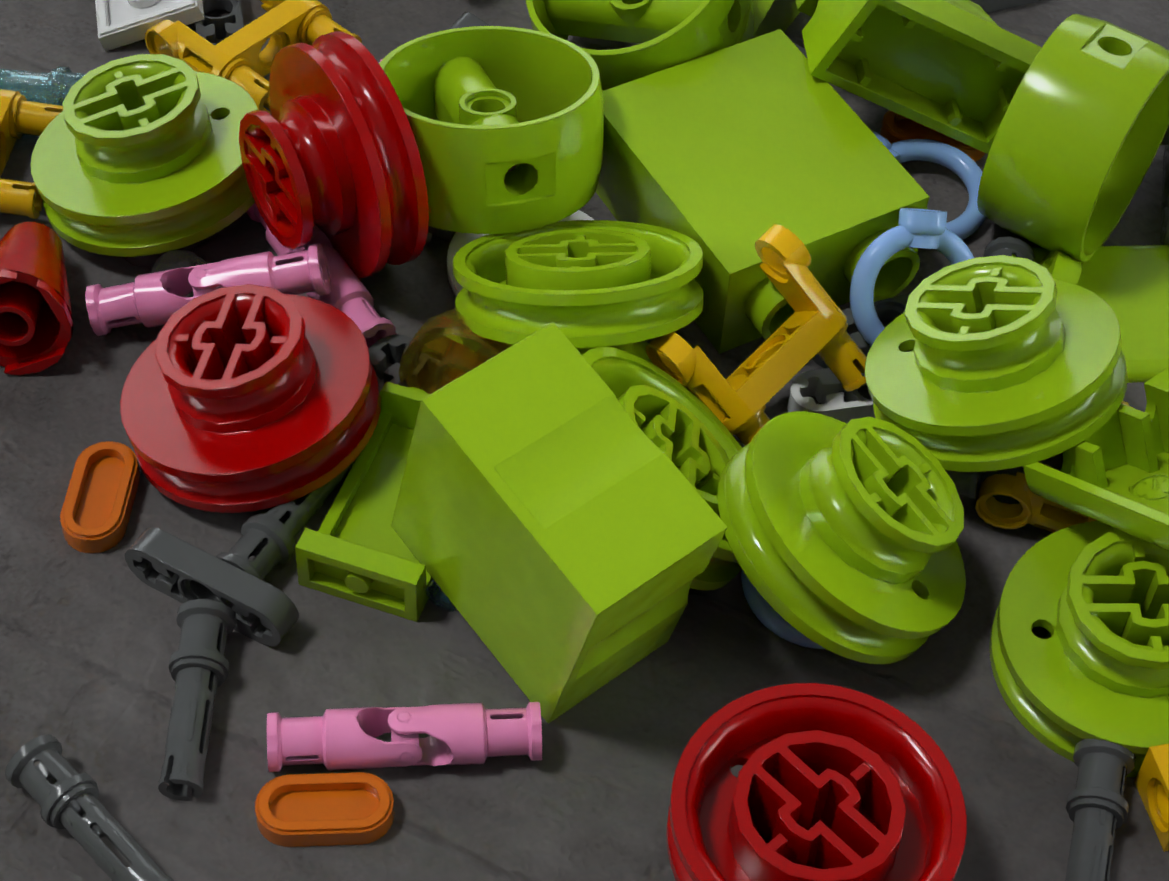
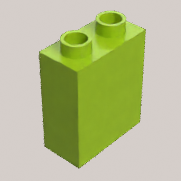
[595,29,930,354]

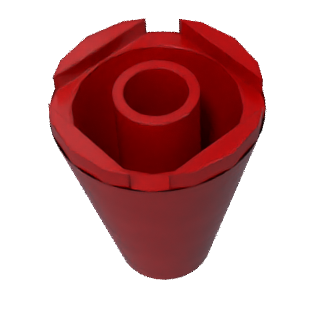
[0,222,73,375]

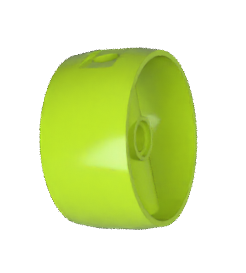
[526,0,754,91]
[977,14,1169,262]
[379,26,604,234]

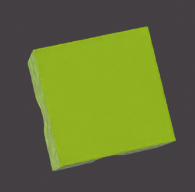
[391,322,728,724]

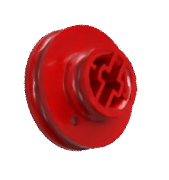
[239,31,429,278]
[120,284,381,513]
[666,683,967,881]

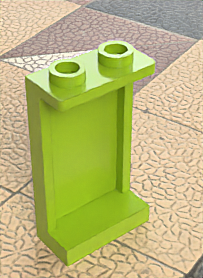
[295,382,436,622]

